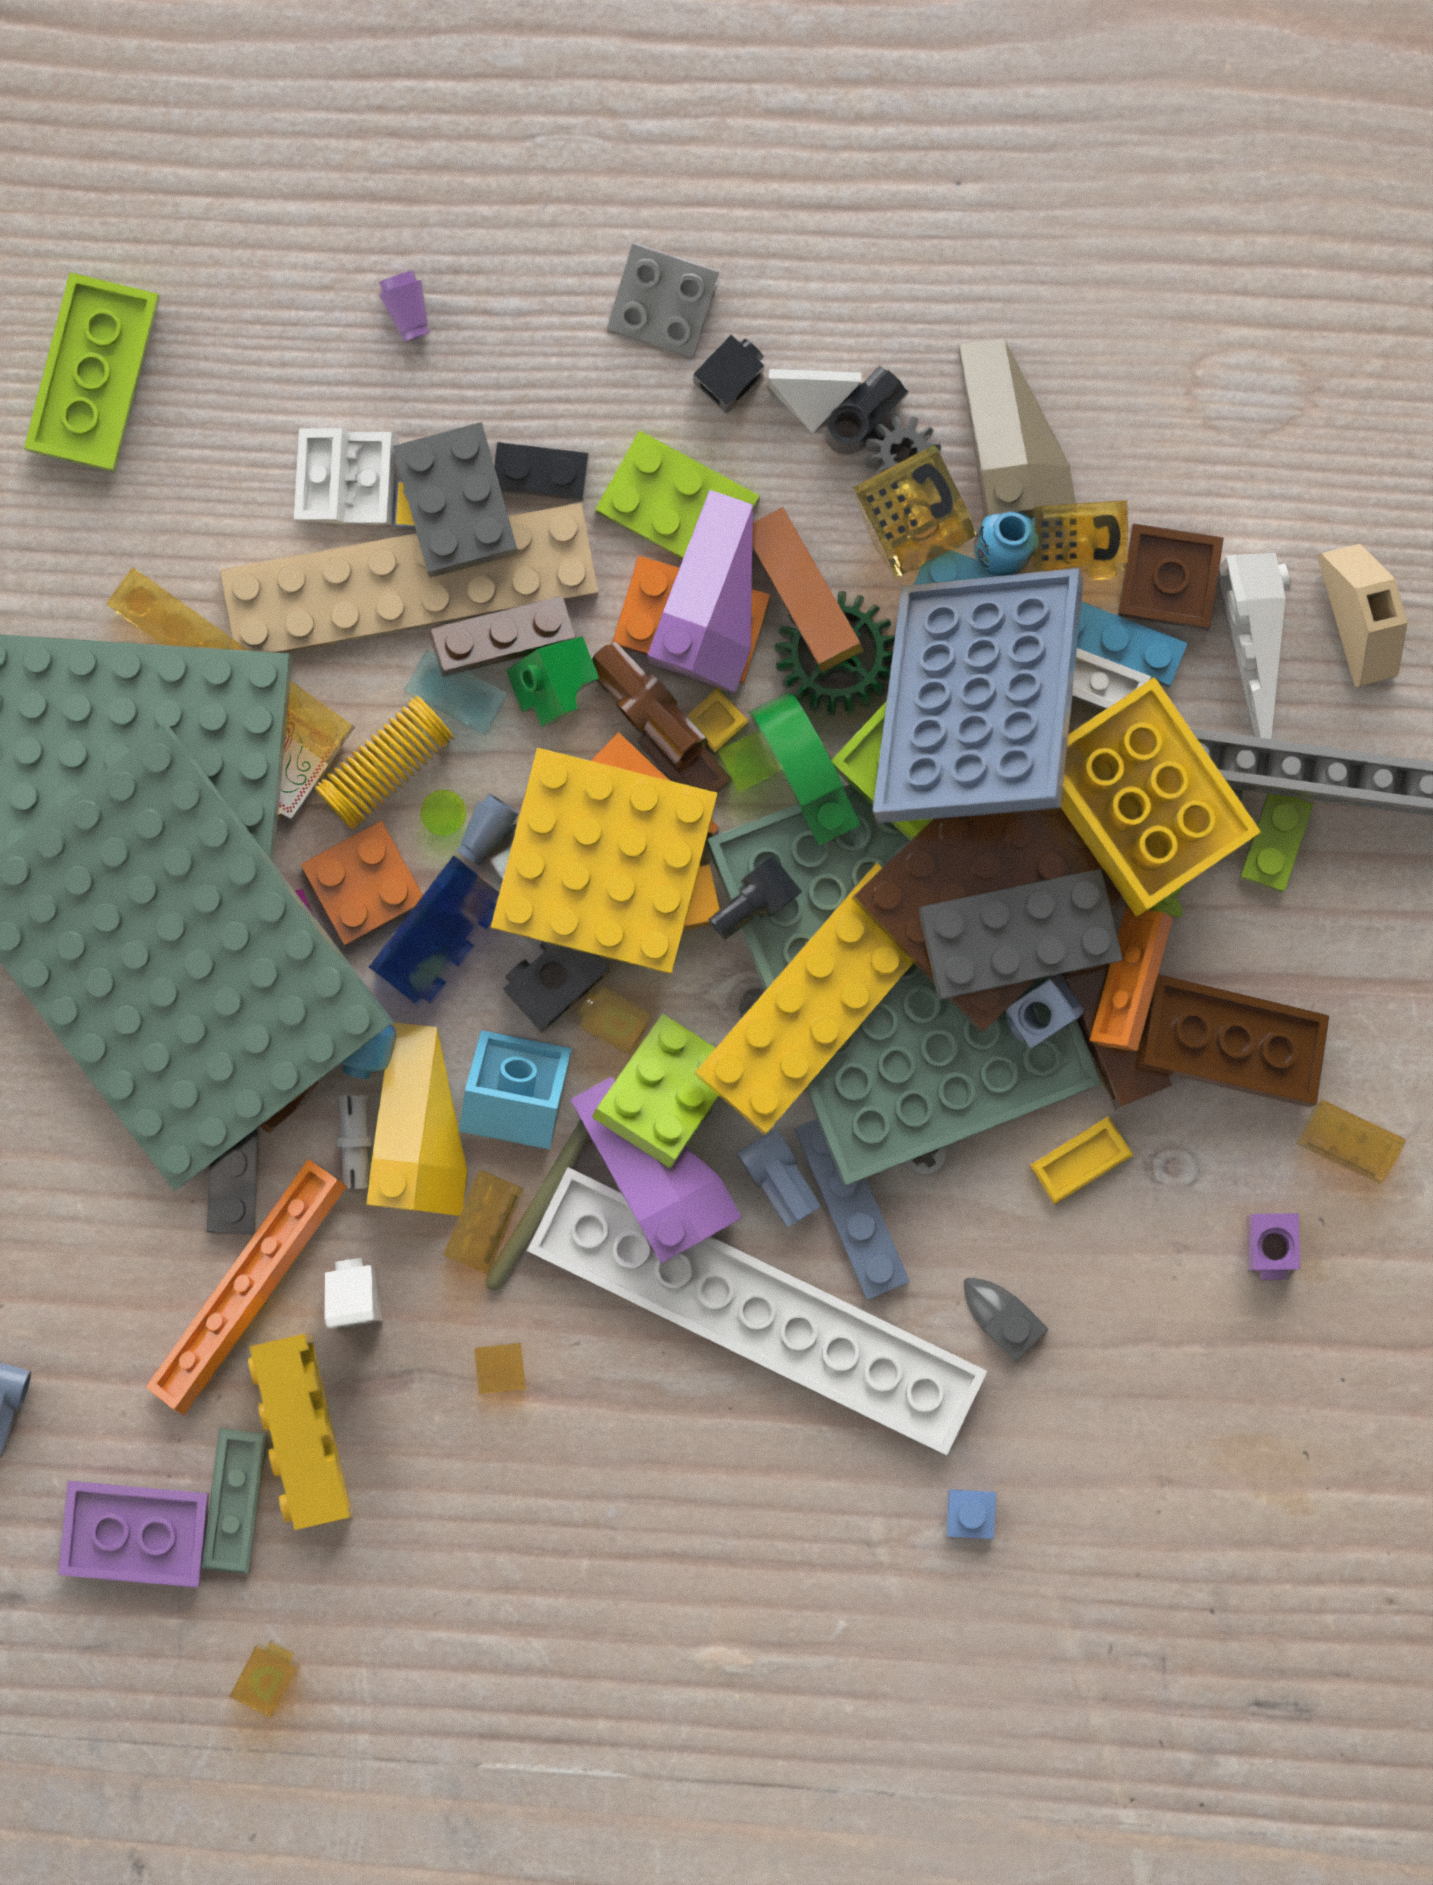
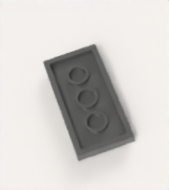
[918,869,1123,1001]

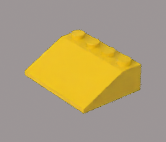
[1061,677,1261,917]

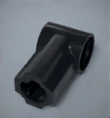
[825,365,908,455]

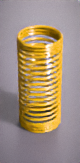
[315,695,454,830]

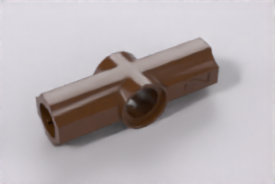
[592,641,708,768]

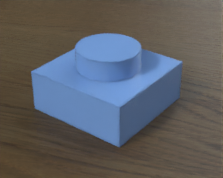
[946,1489,996,1539]

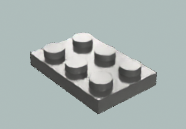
[393,422,518,578]

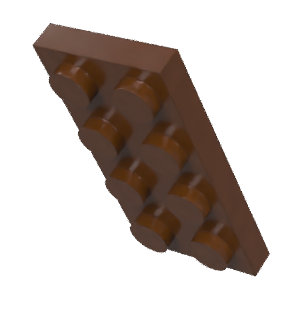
[1138,974,1329,1108]

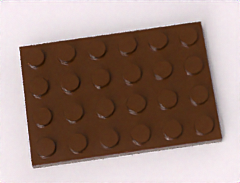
[852,725,1121,1033]

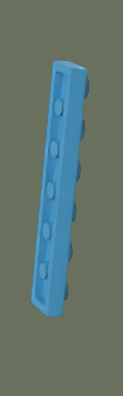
[913,542,1187,688]

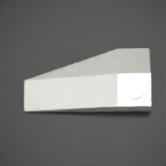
[1218,553,1290,739]

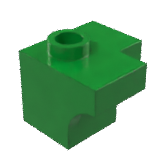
[506,636,599,727]

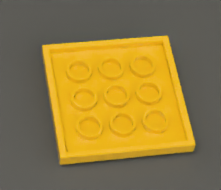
[491,747,718,974]

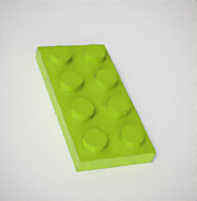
[24,272,160,473]

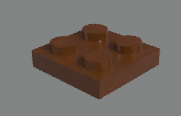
[1118,523,1224,630]

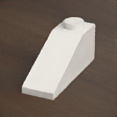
[325,1258,383,1329]

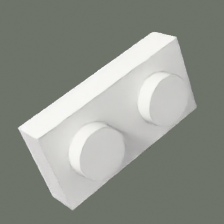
[1072,648,1151,710]

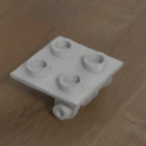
[607,243,720,358]

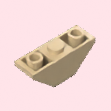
[1317,544,1408,688]

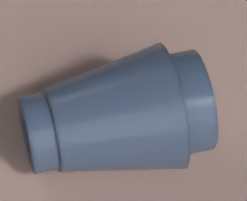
[457,793,519,865]

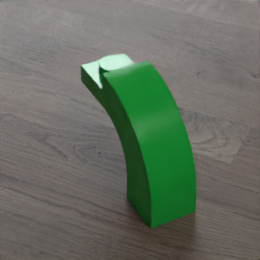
[748,691,861,846]

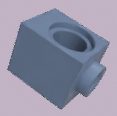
[1006,975,1086,1048]

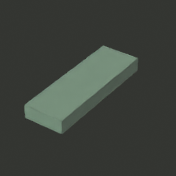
[202,1428,267,1574]

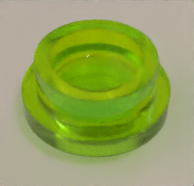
[420,790,467,836]

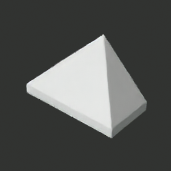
[768,369,861,434]

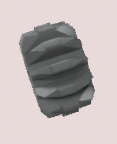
[864,416,942,494]

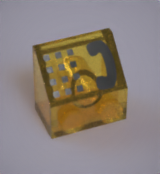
[853,445,976,579]
[1030,500,1128,579]

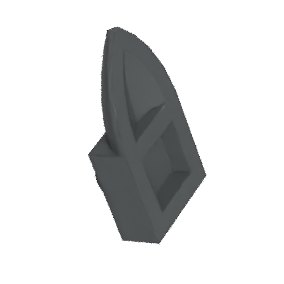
[964,1278,1048,1362]

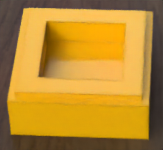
[686,688,749,754]

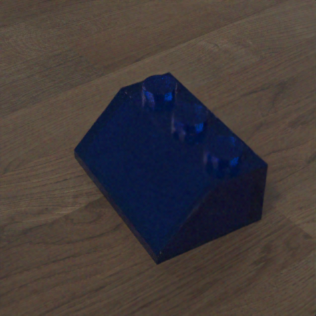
[369,855,499,1008]

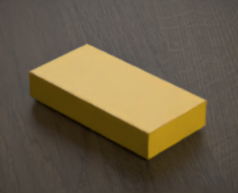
[1029,1116,1133,1205]

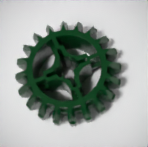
[775,591,895,716]

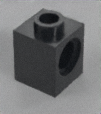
[693,335,765,414]

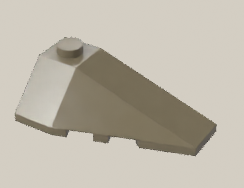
[959,338,1077,519]

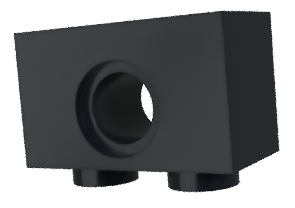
[503,942,610,1033]

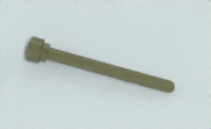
[485,1088,591,1291]

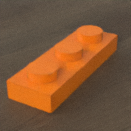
[1089,907,1173,1051]

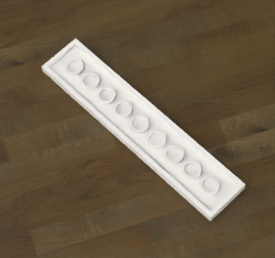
[527,1167,987,1455]

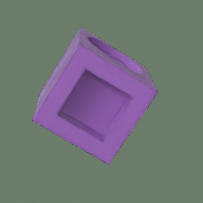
[1247,1213,1300,1280]

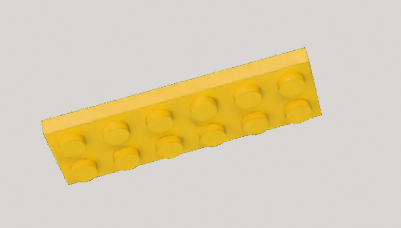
[693,863,914,1135]

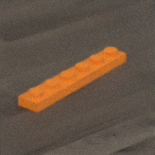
[146,1159,347,1415]

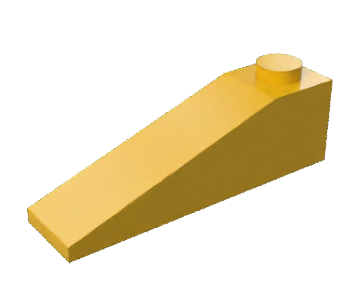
[367,1022,468,1216]

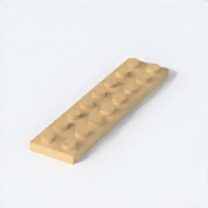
[220,502,599,653]

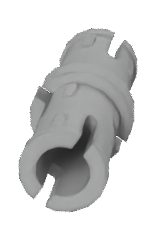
[336,1095,373,1189]

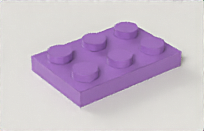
[58,1481,209,1588]

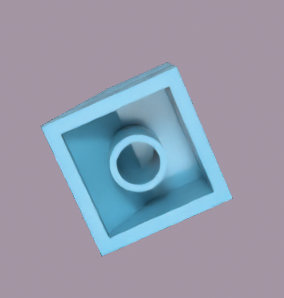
[459,1030,572,1149]

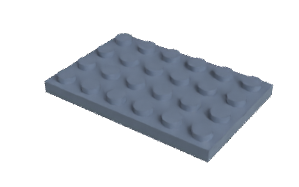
[873,568,1084,823]

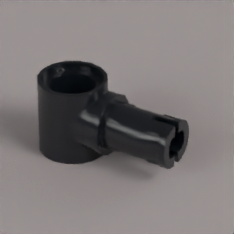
[708,855,802,940]

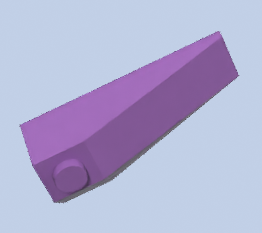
[648,490,753,694]
[570,1077,742,1263]

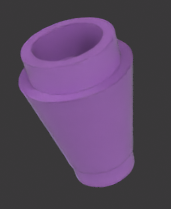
[378,270,430,342]

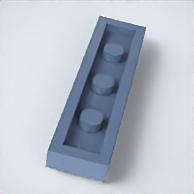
[794,1119,910,1300]

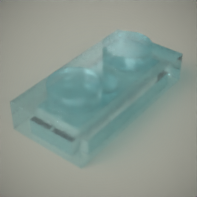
[404,650,508,736]

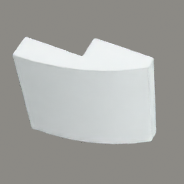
[294,428,398,526]

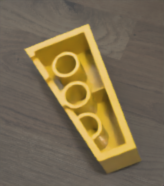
[248,1333,353,1530]

